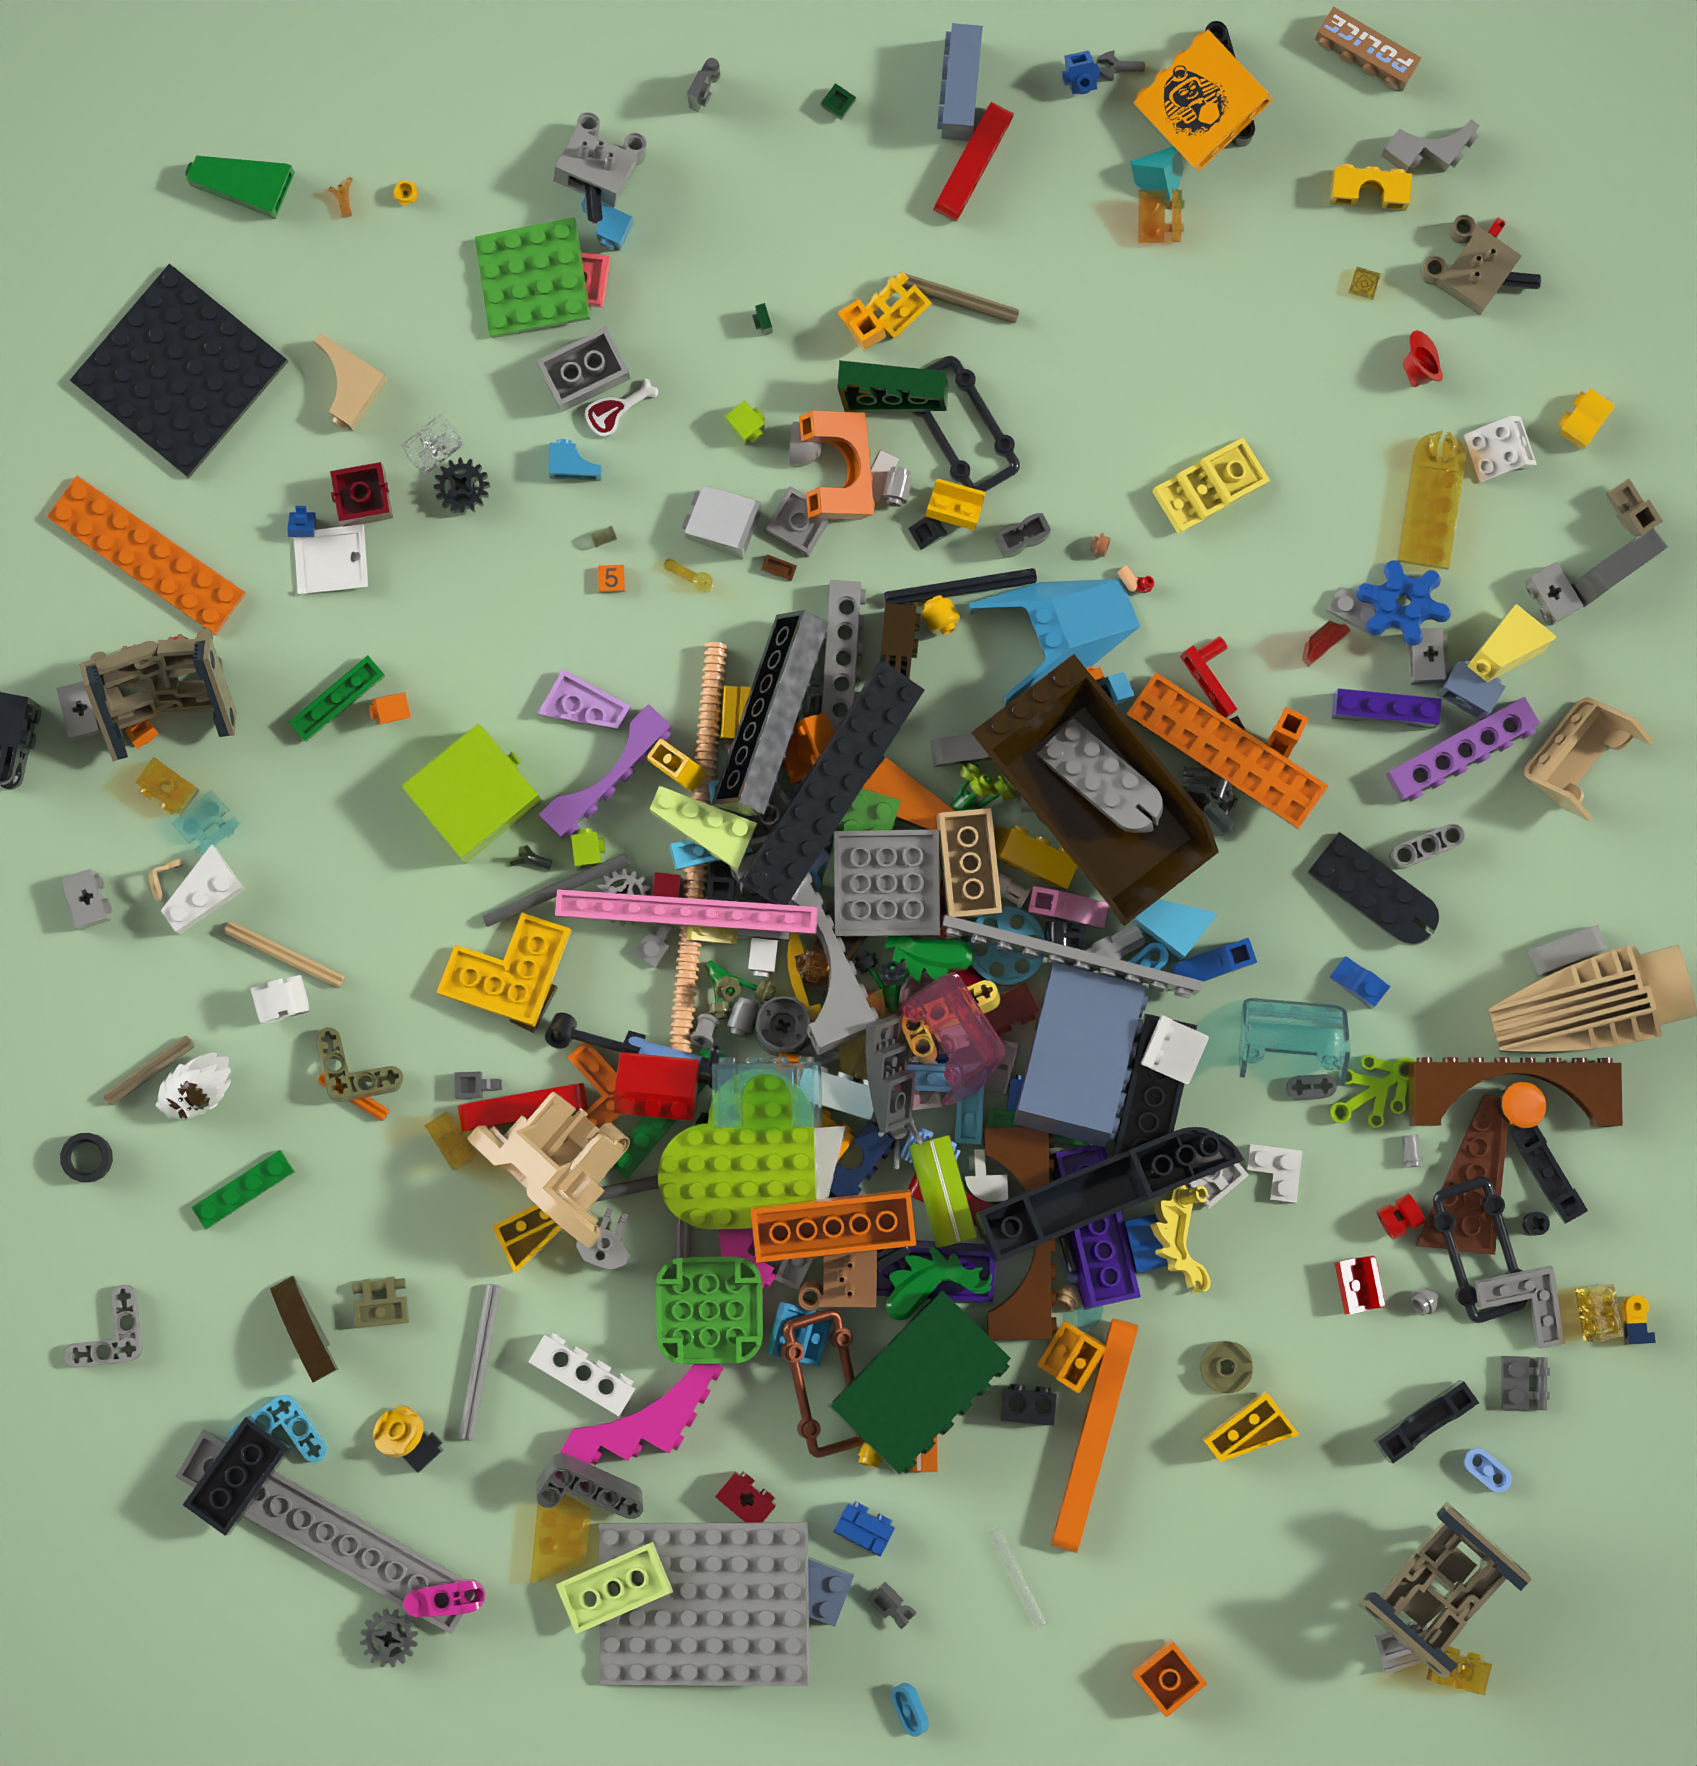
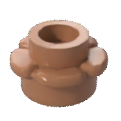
[1090,533,1111,558]

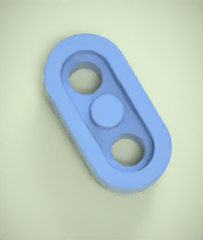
[1463,1448,1512,1492]

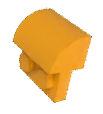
[1037,1320,1107,1393]

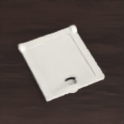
[294,524,368,596]

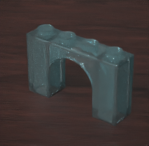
[712,1056,822,1128]

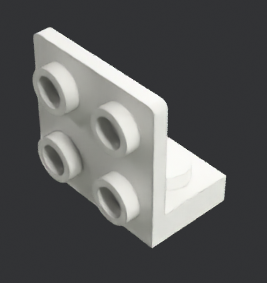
[1464,416,1537,482]
[1140,1015,1209,1084]

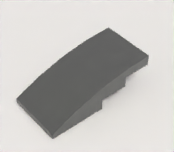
[866,1014,916,1133]

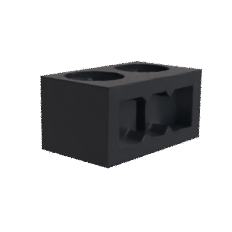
[1000,1384,1057,1426]

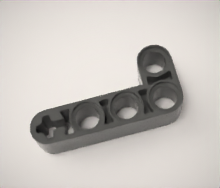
[1571,528,1668,608]
[536,1453,643,1519]

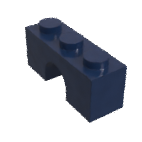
[830,1121,895,1197]

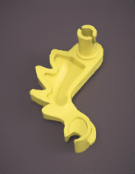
[1150,1185,1211,1294]

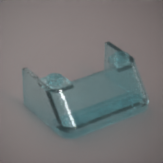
[1238,998,1351,1086]

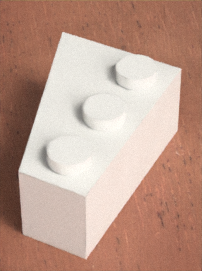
[161,845,245,934]
[800,1064,878,1123]

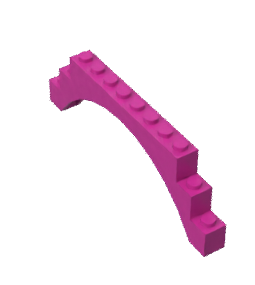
[560,1228,776,1466]

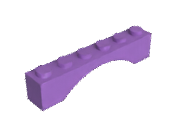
[539,704,672,839]

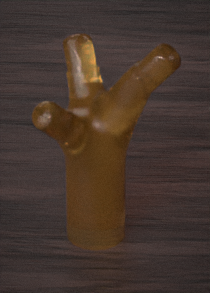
[329,177,353,218]

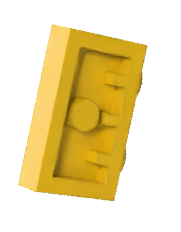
[925,479,986,531]

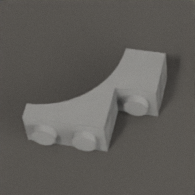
[1381,119,1480,172]

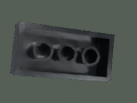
[183,1416,293,1536]

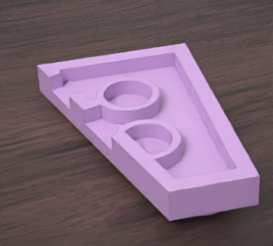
[538,669,631,730]

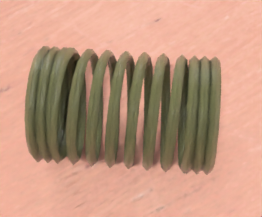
[590,526,617,548]

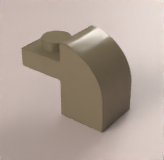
[1605,479,1663,536]

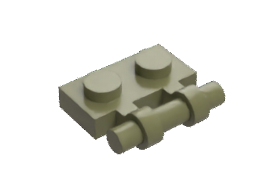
[352,1276,409,1328]

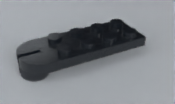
[1308,831,1439,946]

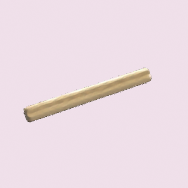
[224,921,344,988]

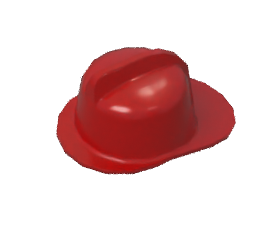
[1403,330,1443,388]

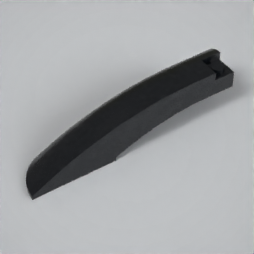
[975,1127,1244,1263]

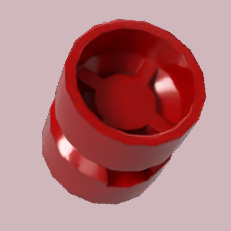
[1376,1193,1425,1240]

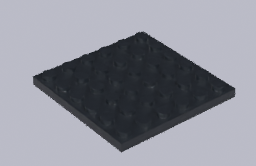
[70,263,289,478]

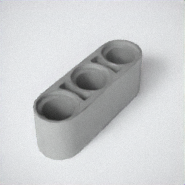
[930,734,992,767]
[1390,823,1465,869]
[1528,925,1608,975]

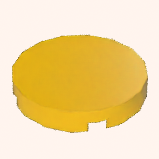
[373,1406,423,1458]

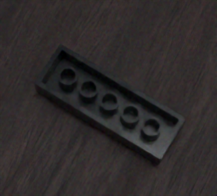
[1112,1013,1198,1157]

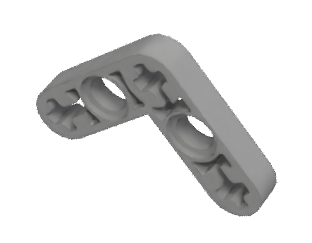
[64,1285,143,1367]

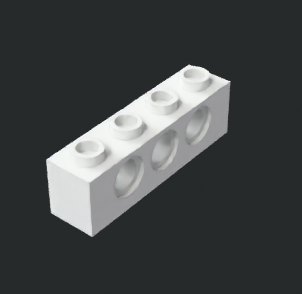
[528,1333,636,1416]

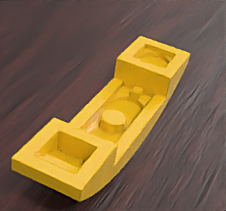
[787,933,822,1022]

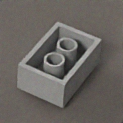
[536,327,630,413]

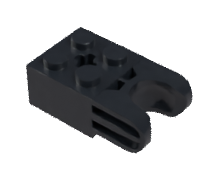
[0,692,41,790]

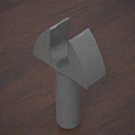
[1096,50,1145,81]

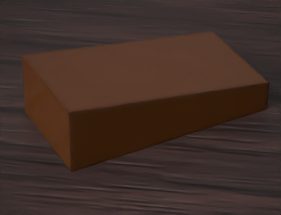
[761,554,797,581]

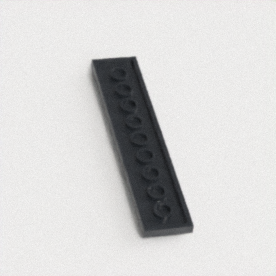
[739,661,925,905]

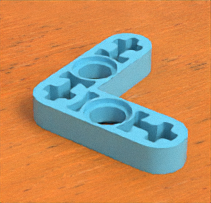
[228,1395,327,1462]

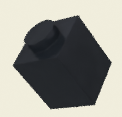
[402,1431,443,1473]

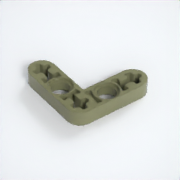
[316,1027,403,1102]

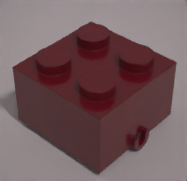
[330,462,393,527]

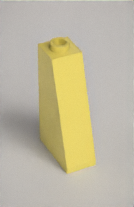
[1467,604,1557,682]

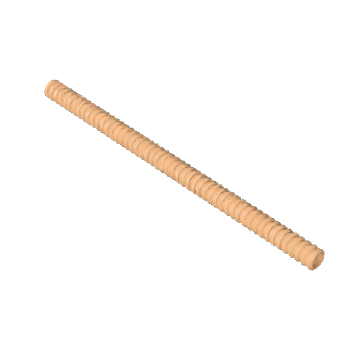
[669,642,728,1053]

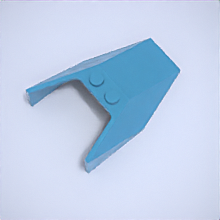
[968,579,1140,706]

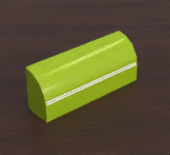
[909,1134,977,1247]

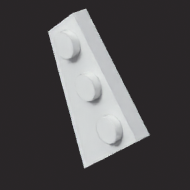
[815,1126,847,1199]

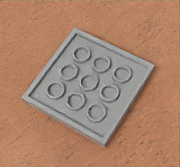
[834,830,941,936]

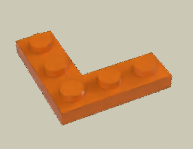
[567,1042,622,1128]

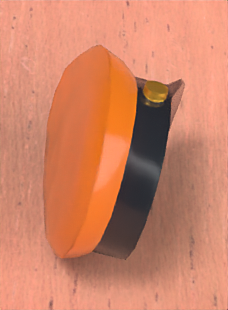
[1498,1082,1546,1128]

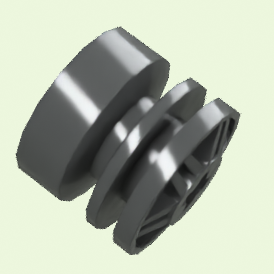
[755,996,811,1057]

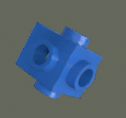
[1062,50,1100,94]

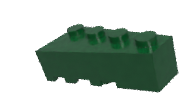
[837,360,949,412]

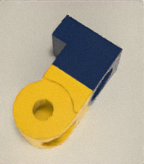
[1622,1295,1656,1345]

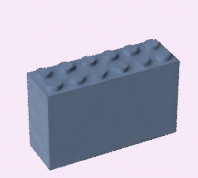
[1013,962,1149,1147]

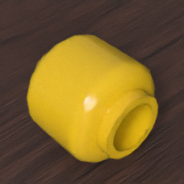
[921,595,960,636]

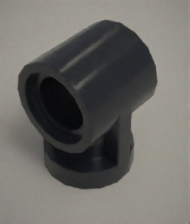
[1045,921,1086,950]

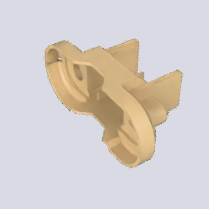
[467,1092,630,1249]

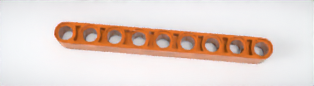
[1051,1318,1138,1553]

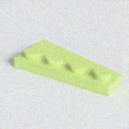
[650,786,757,873]

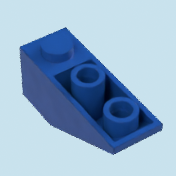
[1172,938,1257,982]

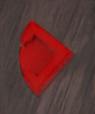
[1488,217,1506,238]

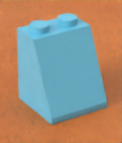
[1131,899,1217,961]

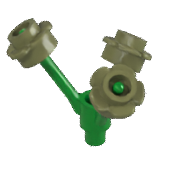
[705,960,776,1020]

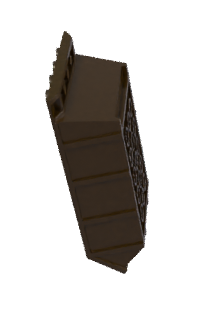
[971,654,1219,926]

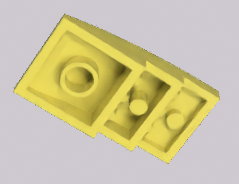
[1152,437,1270,534]

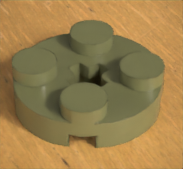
[1199,1341,1253,1394]

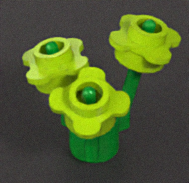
[950,762,1017,811]

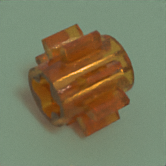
[796,949,829,983]

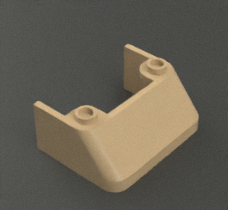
[1524,697,1654,821]

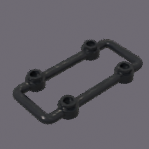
[913,356,1020,492]
[1432,1177,1528,1323]

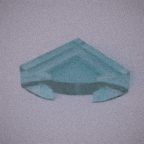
[1076,1306,1103,1333]

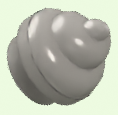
[1411,1289,1438,1316]

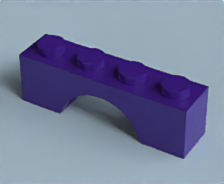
[1332,688,1442,729]

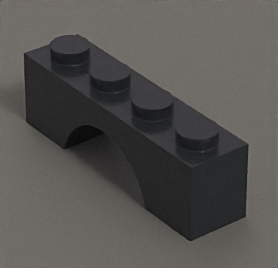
[1373,1380,1479,1464]

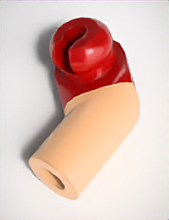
[1117,565,1155,594]

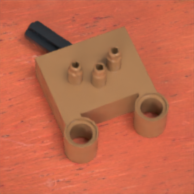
[798,1246,911,1311]

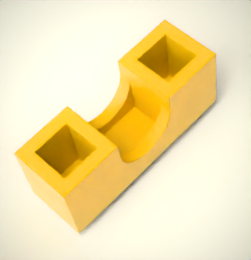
[1330,164,1412,210]

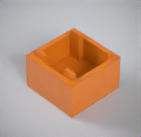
[783,712,834,785]

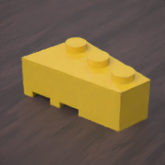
[1201,1391,1299,1462]

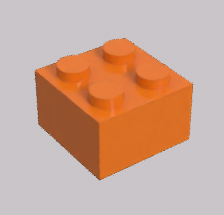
[1130,1639,1207,1718]

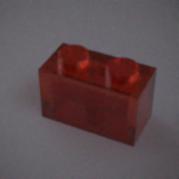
[982,983,1039,1037]

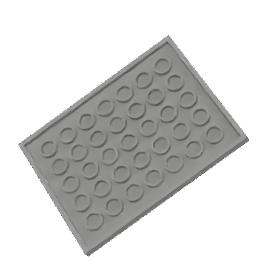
[599,1522,810,1686]

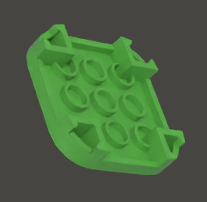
[656,1257,763,1364]

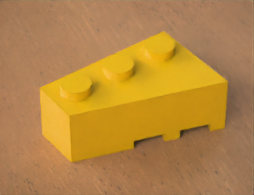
[994,825,1077,889]
[492,1204,563,1274]

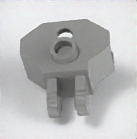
[576,1207,630,1270]

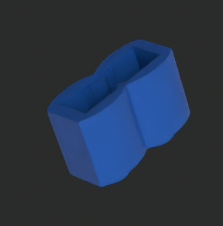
[1123,1214,1168,1273]

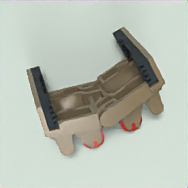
[79,629,237,762]
[1358,1501,1531,1677]

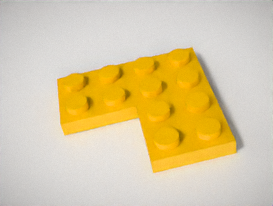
[436,913,572,1027]

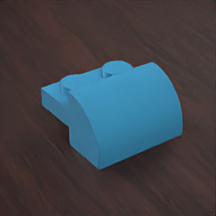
[766,1301,832,1367]

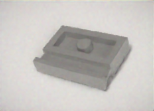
[1373,1623,1428,1674]

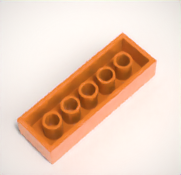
[750,1189,916,1263]

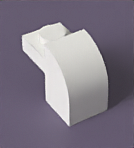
[964,1149,1008,1202]

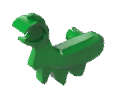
[885,935,974,984]
[885,1247,992,1321]

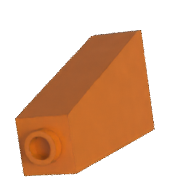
[863,757,954,830]

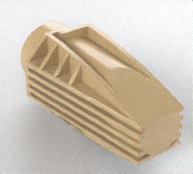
[1488,945,1697,1052]

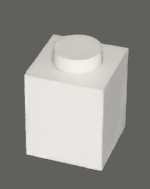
[748,938,778,977]

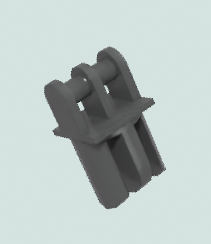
[796,676,824,723]

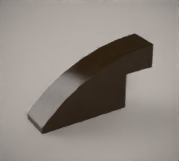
[270,1276,339,1383]

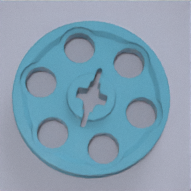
[967,907,1045,985]

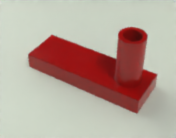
[1180,636,1238,718]

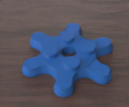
[1356,560,1451,646]

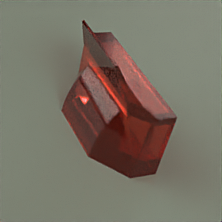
[1302,621,1351,667]

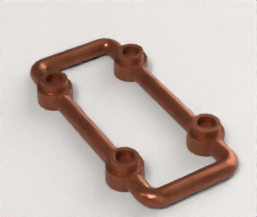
[781,1309,864,1458]

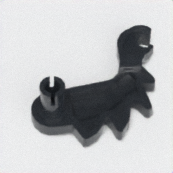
[1182,778,1238,836]

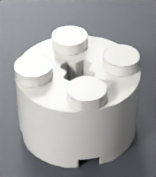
[251,975,310,1024]

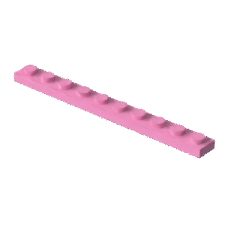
[555,890,818,934]

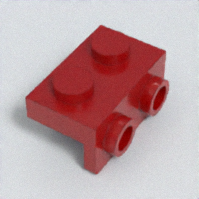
[1334,1255,1385,1315]

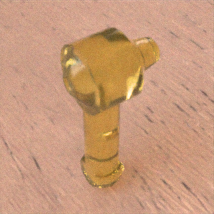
[663,558,713,593]

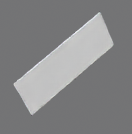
[870,451,899,502]

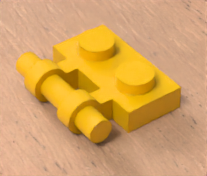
[865,271,932,339]

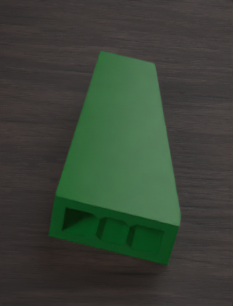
[185,155,295,219]

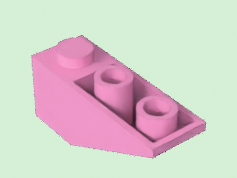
[1027,886,1108,929]

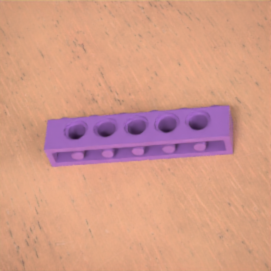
[1386,696,1540,802]

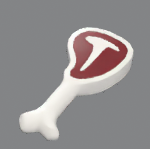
[585,378,659,438]

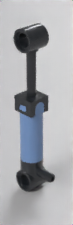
[545,1012,740,1093]

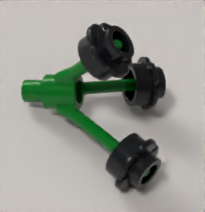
[855,951,910,1013]

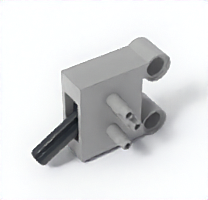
[553,112,647,224]

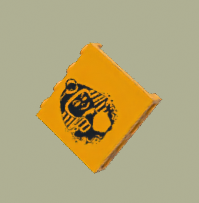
[1133,29,1274,172]

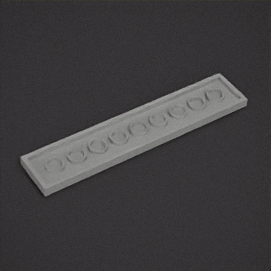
[941,915,1202,998]

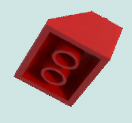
[614,1052,699,1121]

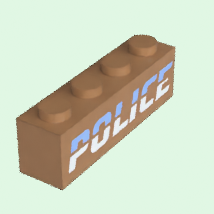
[1315,6,1421,91]

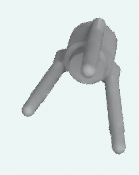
[878,1118,923,1170]

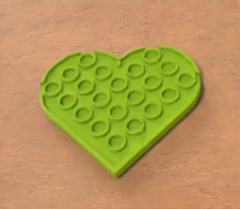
[658,1069,817,1229]

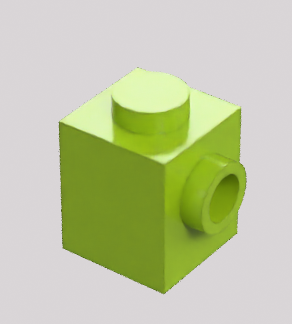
[725,400,765,445]
[571,828,606,869]

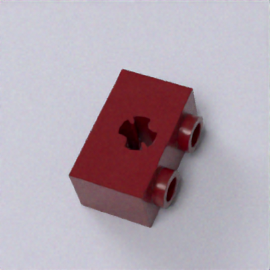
[715,1471,776,1522]

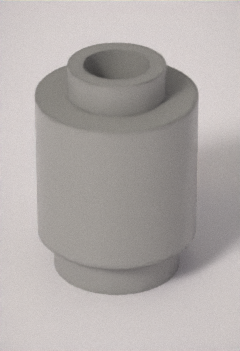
[882,467,912,507]
[727,997,759,1038]

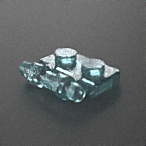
[171,790,241,857]

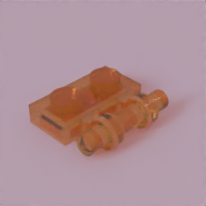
[1138,189,1185,243]

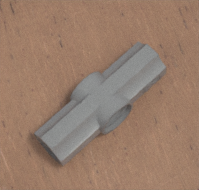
[1067,924,1146,972]

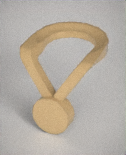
[148,859,184,902]

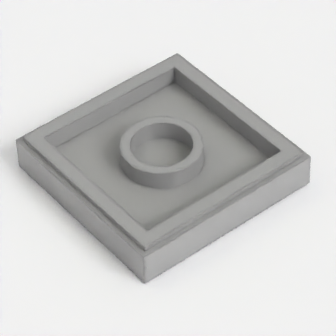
[764,486,831,557]

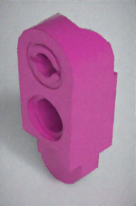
[403,1579,486,1618]

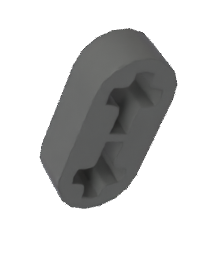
[1286,1074,1337,1100]

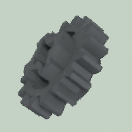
[360,1609,419,1668]

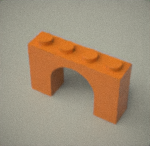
[799,410,875,520]

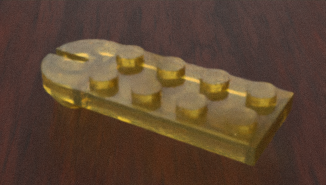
[1397,431,1466,570]

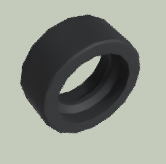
[60,1133,113,1183]

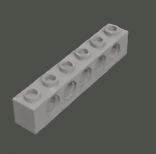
[822,580,866,732]

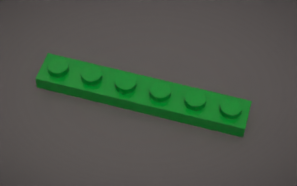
[613,1047,727,1179]

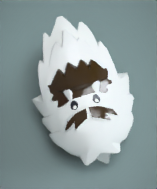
[156,1052,231,1120]

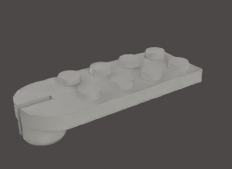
[1037,718,1163,833]

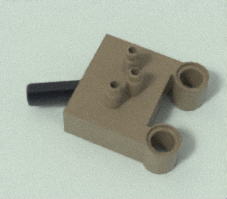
[1420,214,1541,315]

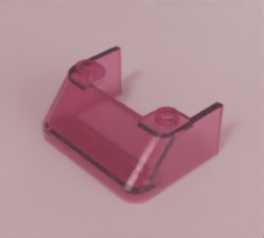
[895,972,1005,1106]

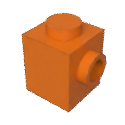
[369,692,411,724]

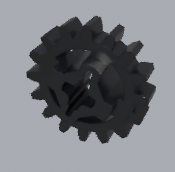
[433,457,490,515]

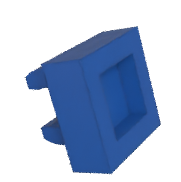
[287,506,316,537]

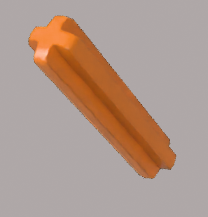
[318,1073,389,1121]

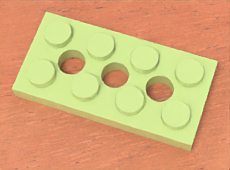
[556,1542,673,1634]

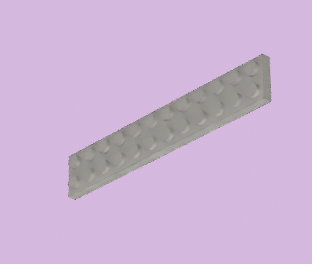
[176,1430,475,1634]

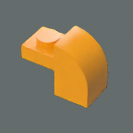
[838,299,886,351]

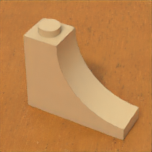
[314,333,387,431]

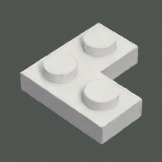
[1246,1144,1303,1203]

